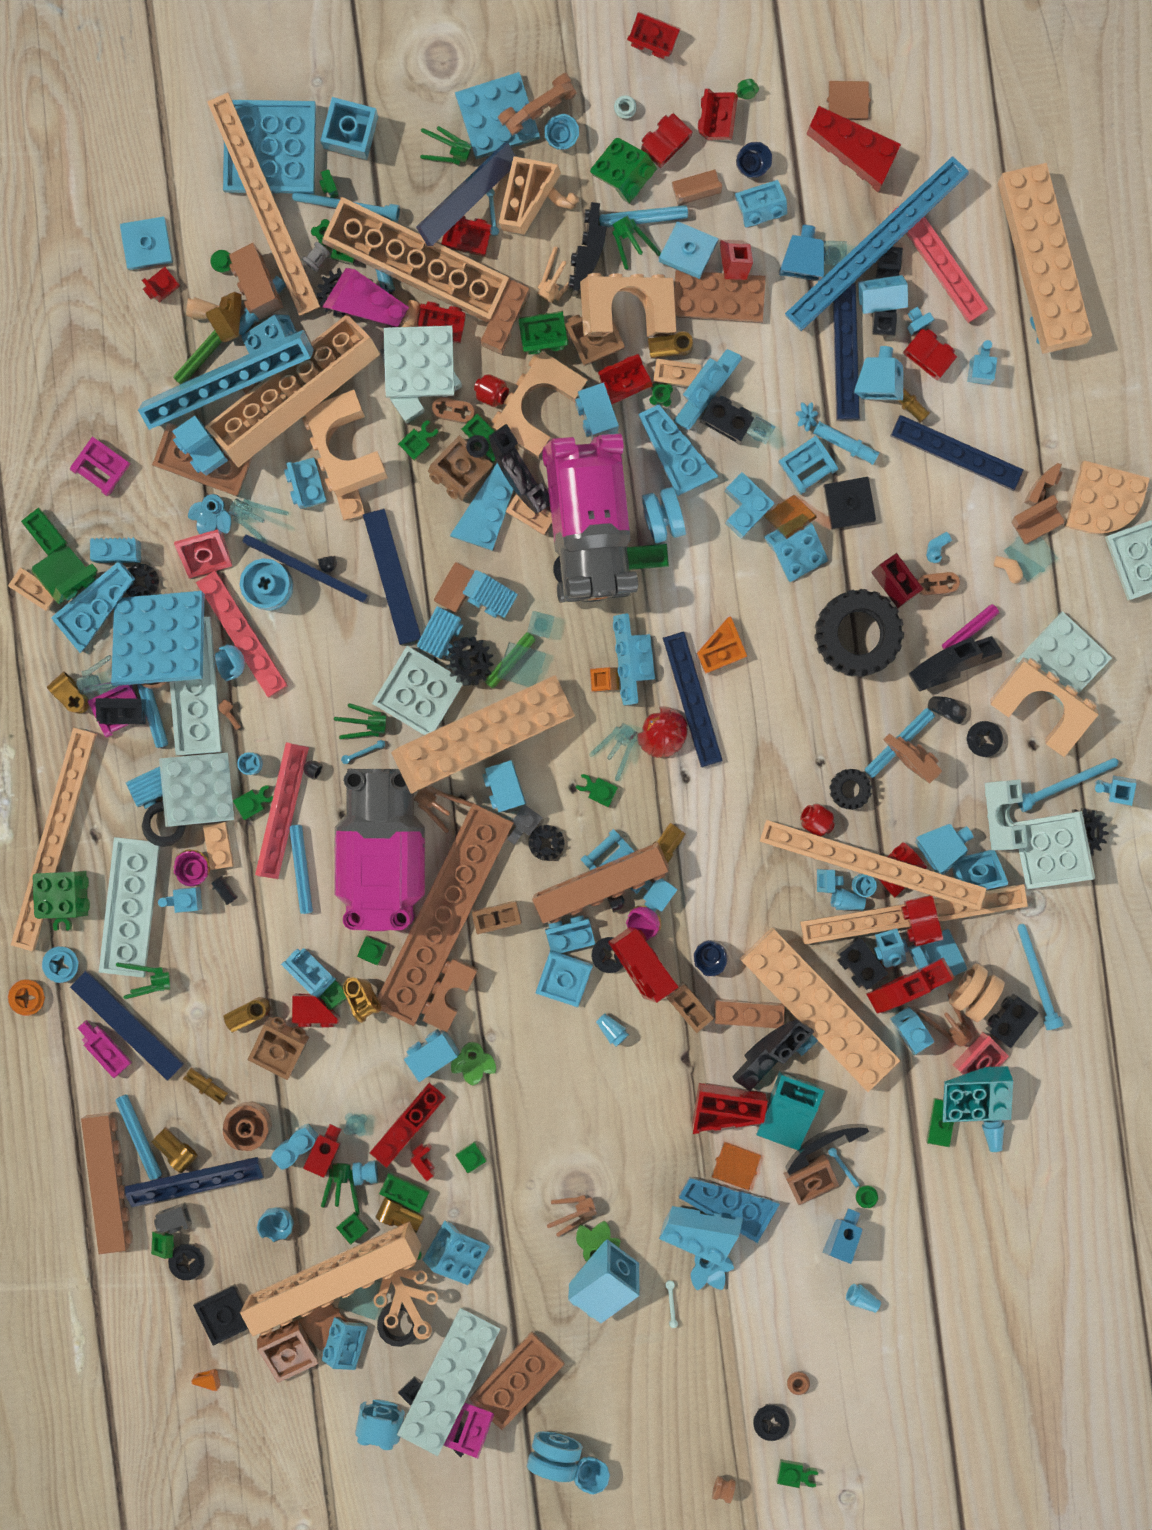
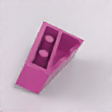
[323,268,409,327]

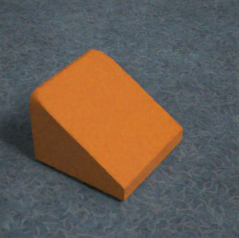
[590,667,619,691]
[191,1369,221,1391]

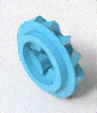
[42,946,79,983]

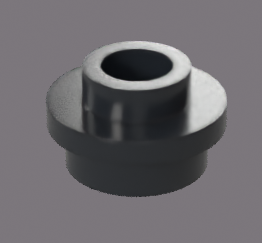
[466,435,489,458]

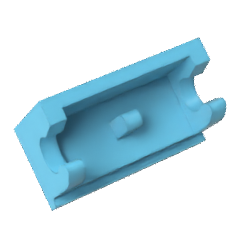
[858,275,908,314]
[281,948,335,997]

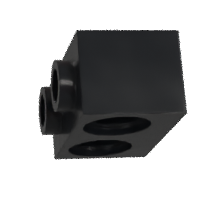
[700,395,754,445]
[836,936,888,990]
[986,994,1039,1048]

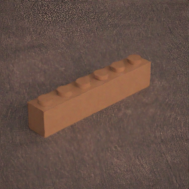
[532,842,669,924]
[81,1112,133,1254]

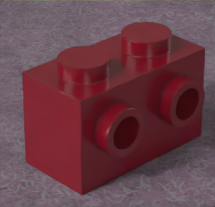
[871,553,923,608]

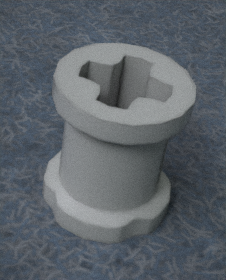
[302,242,331,272]

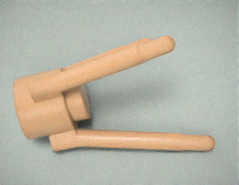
[537,246,569,303]

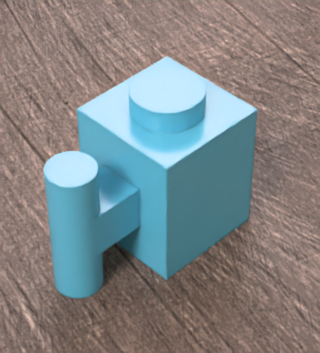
[967,340,997,385]
[1095,775,1136,806]
[630,878,677,912]
[158,887,202,913]

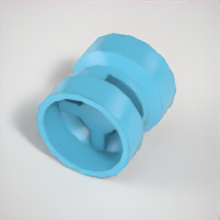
[237,752,263,775]
[851,874,877,897]
[352,1160,378,1186]

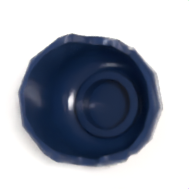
[736,142,772,178]
[694,940,728,976]

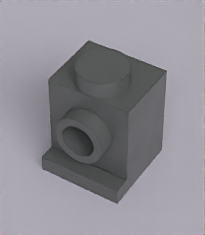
[154,1202,192,1234]

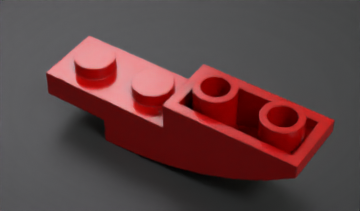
[866,957,955,1014]
[369,1082,446,1168]

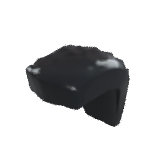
[928,696,967,724]

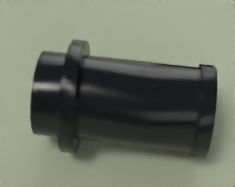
[211,876,238,905]

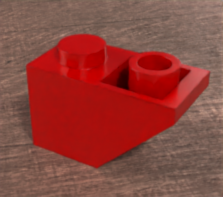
[719,239,753,280]
[292,993,340,1028]

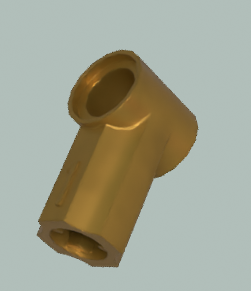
[648,331,693,359]
[653,823,686,863]
[223,997,270,1033]
[151,1127,198,1173]
[375,1197,424,1233]

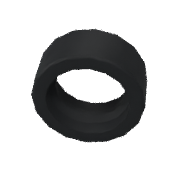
[142,802,186,847]
[377,1302,420,1347]

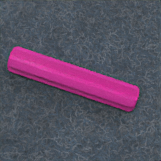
[942,604,999,650]

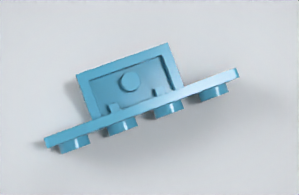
[674,349,742,430]
[613,613,655,705]

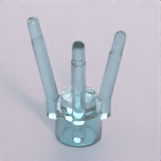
[229,498,289,544]
[77,655,119,695]
[589,723,637,781]

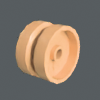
[949,963,1005,1022]

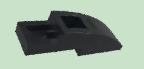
[568,202,607,297]
[909,636,1002,692]
[732,1019,814,1091]

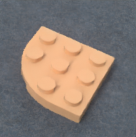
[1065,460,1150,534]

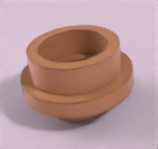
[787,1371,810,1395]

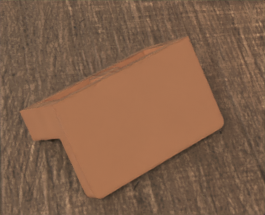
[672,169,723,206]
[1011,495,1064,544]
[434,562,474,614]

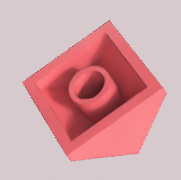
[174,529,232,578]
[953,1032,1009,1075]

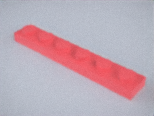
[892,206,988,324]
[196,571,288,698]
[255,742,309,879]

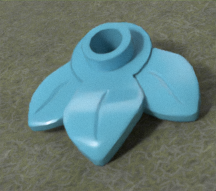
[188,494,231,534]
[691,1255,734,1290]

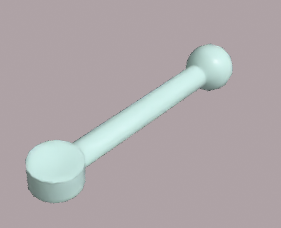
[665,1280,678,1328]

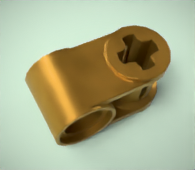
[47,671,90,714]
[343,977,382,1023]

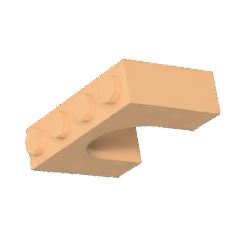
[580,273,676,337]
[492,351,588,459]
[302,390,388,497]
[990,657,1099,757]

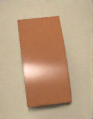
[1024,463,1063,506]

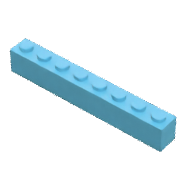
[138,330,314,430]

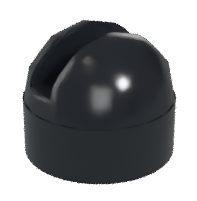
[318,555,337,573]
[303,760,323,780]
[607,895,625,913]

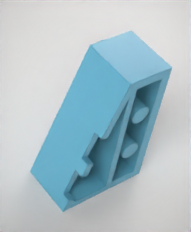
[659,1206,743,1267]

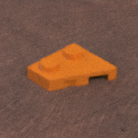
[697,616,747,674]

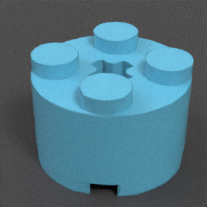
[355,1400,405,1450]

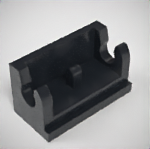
[95,698,146,724]

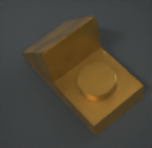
[205,291,242,342]

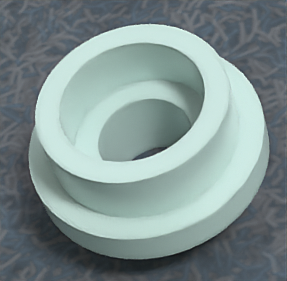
[614,95,637,119]

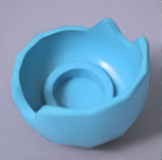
[544,114,579,150]
[215,645,245,681]
[257,1207,294,1242]
[574,1456,610,1495]

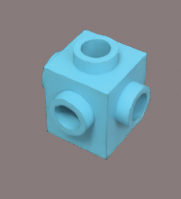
[874,928,909,968]

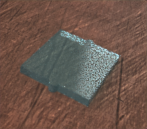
[1003,536,1057,582]
[497,642,546,687]
[338,1280,384,1320]

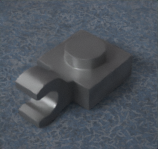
[507,804,543,845]

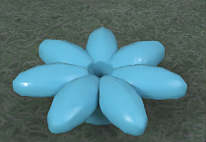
[795,402,819,432]

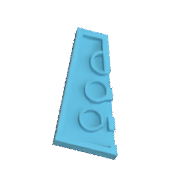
[638,404,718,497]
[450,463,514,551]
[51,561,135,653]

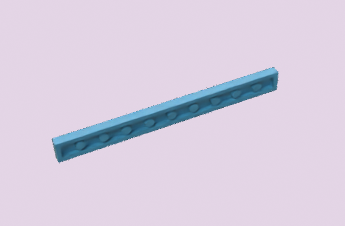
[785,156,969,331]

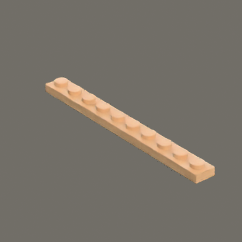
[207,92,321,317]
[11,727,97,951]
[760,820,987,911]
[800,884,1028,944]

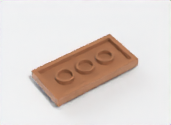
[674,270,766,323]
[152,423,253,497]
[469,1331,564,1430]

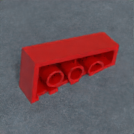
[807,106,901,192]

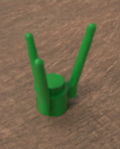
[420,126,472,165]
[612,215,661,270]
[334,703,387,739]
[116,962,170,999]
[321,1163,360,1215]

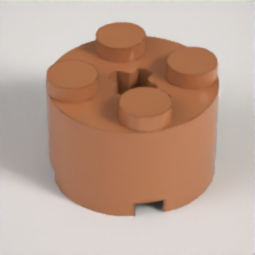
[223,1101,272,1151]

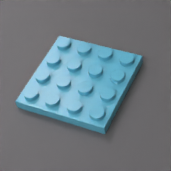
[223,100,316,194]
[111,591,205,686]

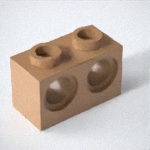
[472,900,522,935]
[666,982,714,1033]

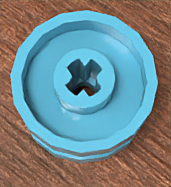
[642,487,686,544]
[239,558,294,611]
[527,1431,583,1482]

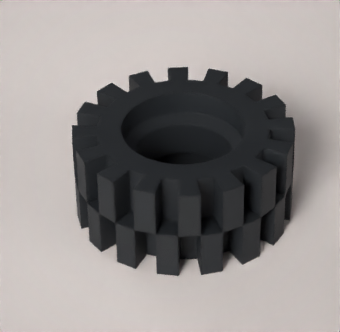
[829,769,872,810]

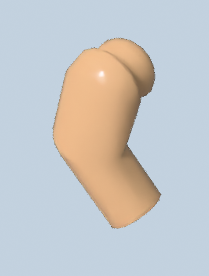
[547,187,579,209]
[994,556,1023,584]

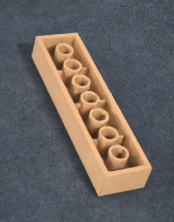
[998,163,1092,354]
[322,197,509,323]
[205,314,380,467]
[391,675,575,794]
[739,928,901,1092]
[240,1221,422,1337]

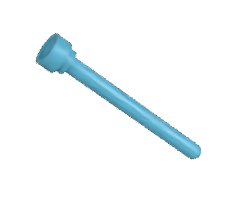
[292,193,400,223]
[1017,758,1119,813]
[1017,924,1064,1030]

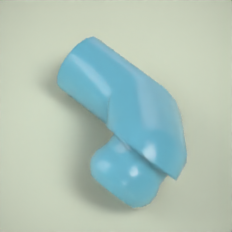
[926,532,952,563]

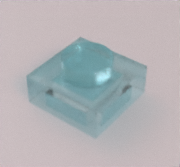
[824,241,847,265]
[746,415,776,444]
[527,611,555,639]

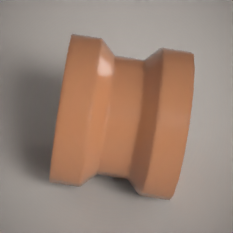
[712,1476,736,1504]

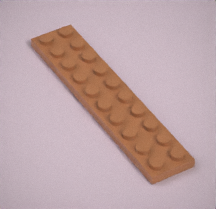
[377,803,513,1026]

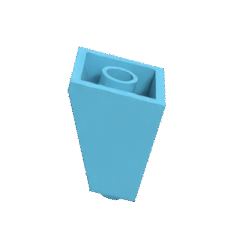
[568,1239,640,1323]

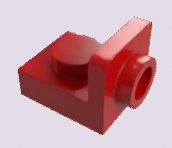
[141,267,180,303]
[410,1143,435,1182]

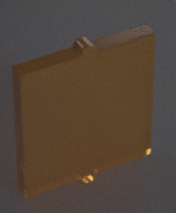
[764,495,817,539]
[711,1142,761,1191]

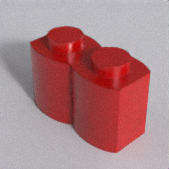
[641,113,693,168]
[902,329,957,381]
[901,895,943,946]

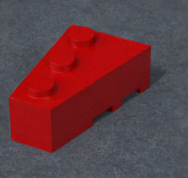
[608,927,679,1003]
[692,1083,768,1134]

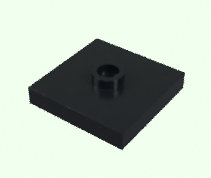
[823,476,876,530]
[193,1284,248,1346]

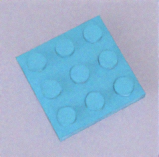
[455,72,540,159]

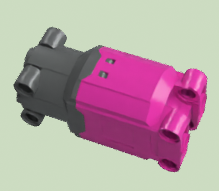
[542,434,638,603]
[334,769,425,931]

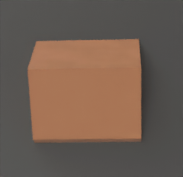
[783,1154,839,1205]

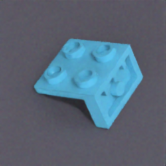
[241,315,297,354]
[764,515,828,582]
[908,929,967,990]
[422,1220,490,1285]

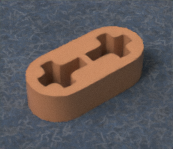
[432,397,475,424]
[918,572,960,596]

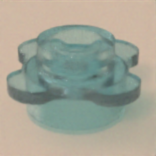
[344,1113,367,1137]

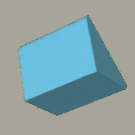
[952,850,1008,890]

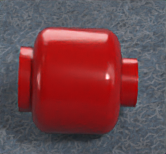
[474,374,509,407]
[800,803,835,837]

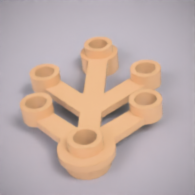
[373,1268,439,1340]

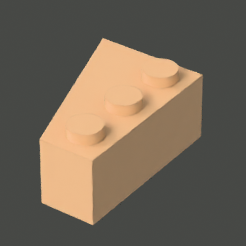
[499,156,561,235]

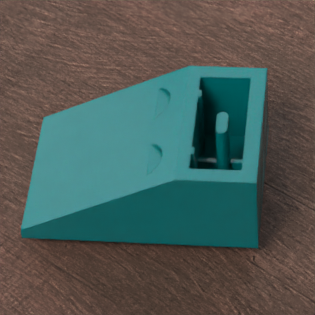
[942,1066,1014,1122]
[756,1071,825,1151]

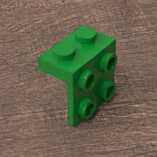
[590,138,657,204]
[518,311,568,355]
[32,545,98,604]
[33,871,90,919]

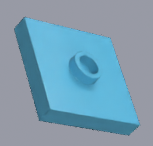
[120,217,173,270]
[658,221,719,279]
[535,950,593,1007]

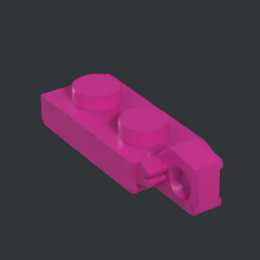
[77,1020,132,1078]

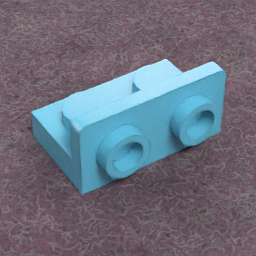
[735,180,788,228]
[284,457,327,509]
[545,915,596,953]
[322,1317,368,1370]

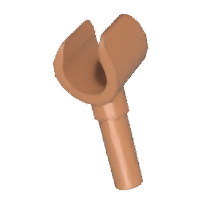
[218,699,241,730]

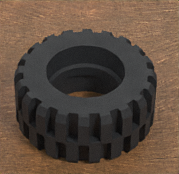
[814,589,904,677]

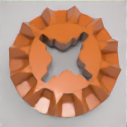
[8,979,46,1016]

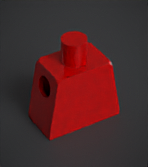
[303,1124,342,1178]

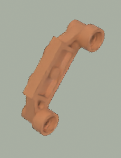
[497,72,577,136]

